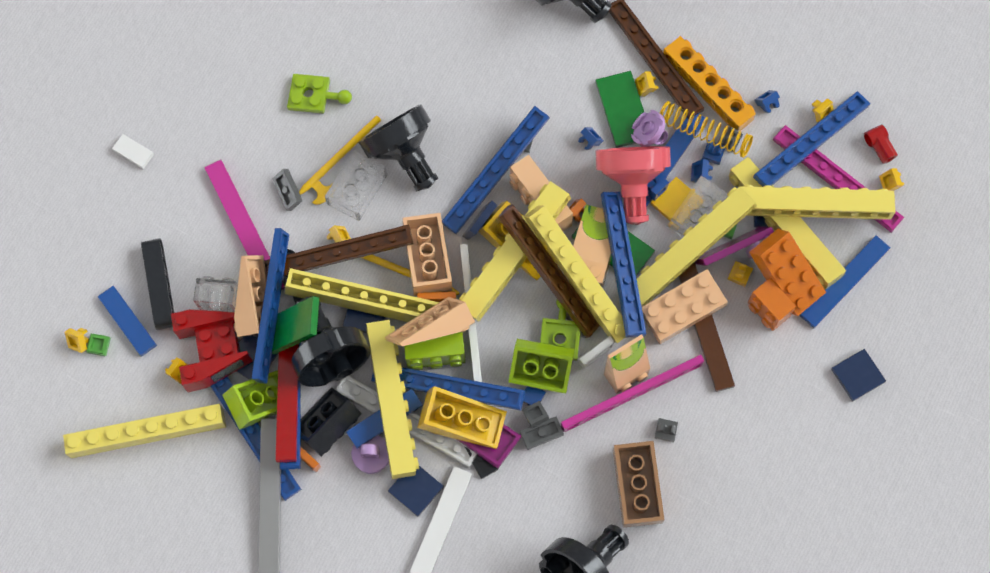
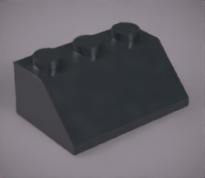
[301,387,362,457]

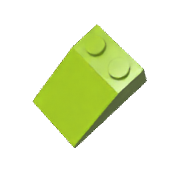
[222,370,278,430]

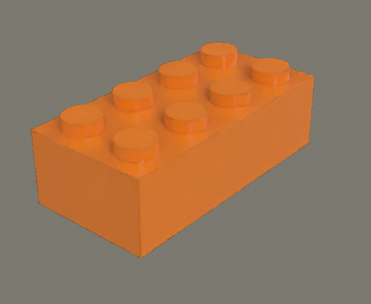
[749,229,826,316]

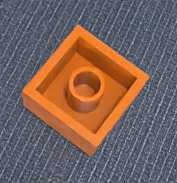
[747,278,797,331]

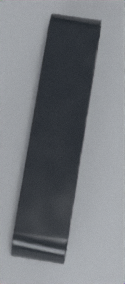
[141,238,175,330]

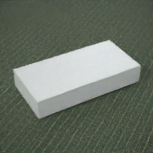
[112,134,154,169]
[579,336,614,369]

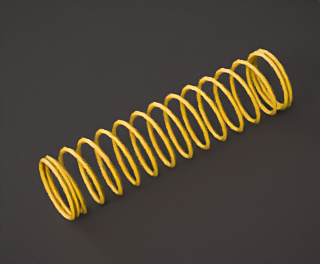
[660,101,753,158]

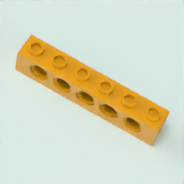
[663,36,756,132]

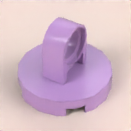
[631,110,668,147]
[351,435,389,474]

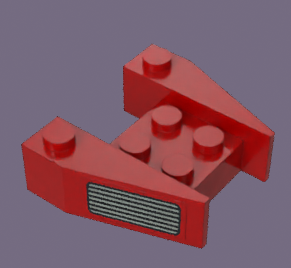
[171,309,253,393]

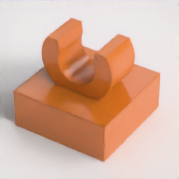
[569,198,587,222]

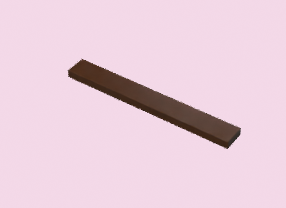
[608,0,704,119]
[498,204,600,338]
[264,224,414,278]
[678,262,735,392]

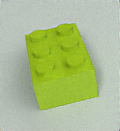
[404,332,466,370]
[508,338,575,394]

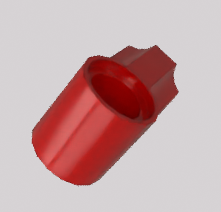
[864,124,898,164]

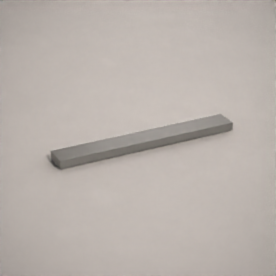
[258,419,281,573]

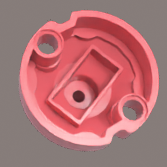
[595,146,671,225]

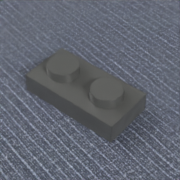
[272,169,303,211]
[520,416,564,450]

